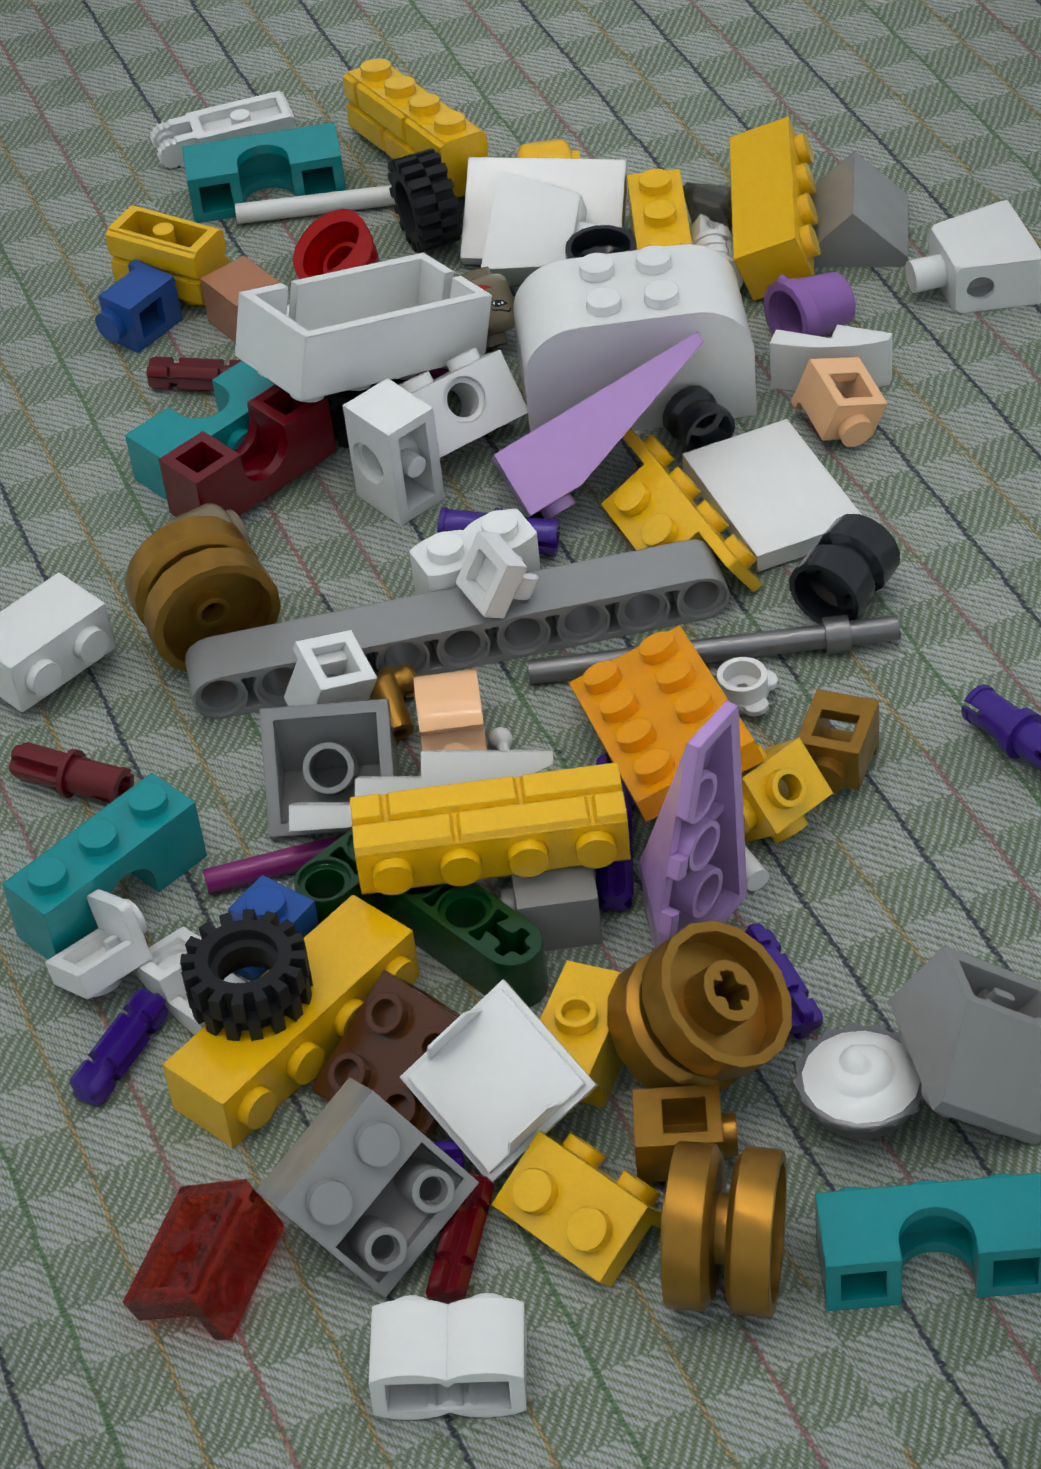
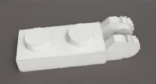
[150,90,296,169]

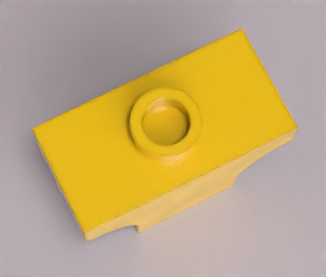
[540,960,623,1108]

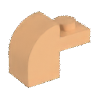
[413,669,487,751]

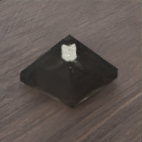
[683,182,733,236]

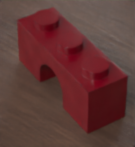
[158,384,336,517]

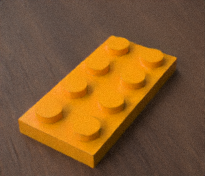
[569,625,765,822]

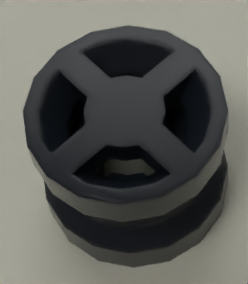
[662,386,735,452]

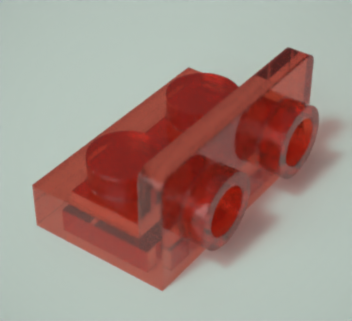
[122,1179,284,1341]

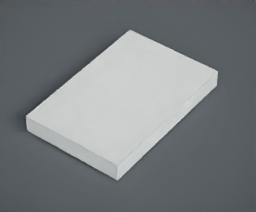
[460,157,628,265]
[682,419,862,572]

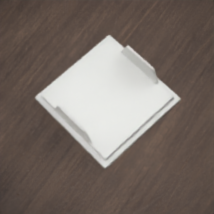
[400,979,597,1183]

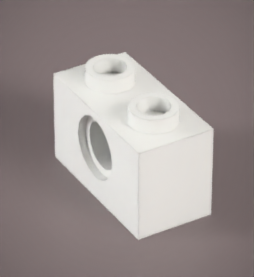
[399,347,528,458]
[343,378,445,526]

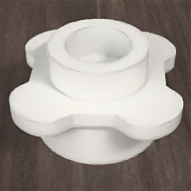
[717,657,778,717]

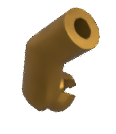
[370,664,416,741]

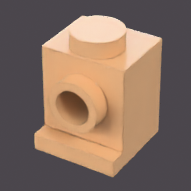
[791,357,888,447]

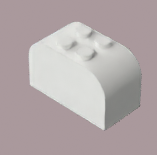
[513,244,757,433]

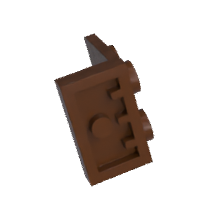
[312,970,460,1139]

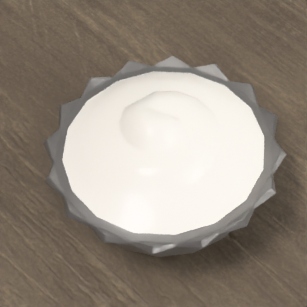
[790,1022,924,1139]

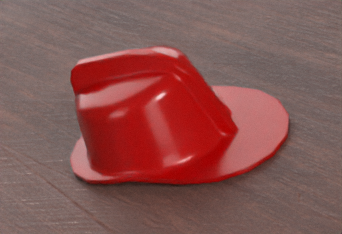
[292,209,379,279]

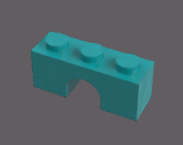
[182,122,346,223]
[125,361,275,500]
[2,773,207,960]
[815,1173,1041,1311]

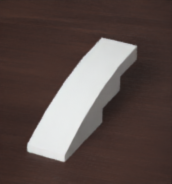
[289,750,554,831]

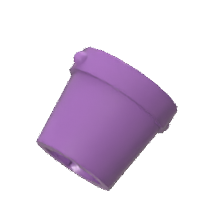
[764,271,856,337]

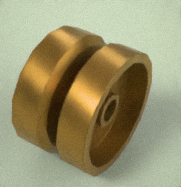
[124,516,281,672]
[607,920,792,1092]
[660,1141,787,1318]

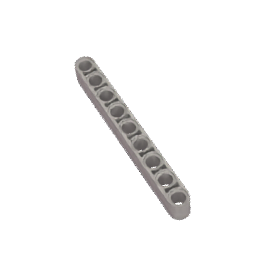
[185,539,730,719]

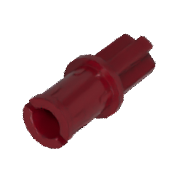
[9,742,134,804]

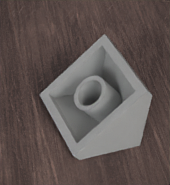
[810,151,908,268]
[259,698,399,837]

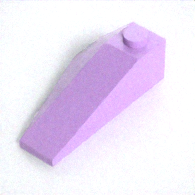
[492,331,704,519]
[638,700,747,949]

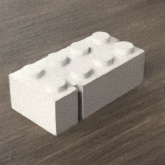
[235,252,492,402]

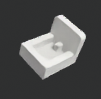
[45,889,153,1000]

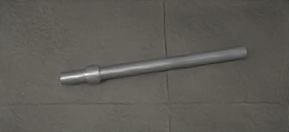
[527,615,901,685]

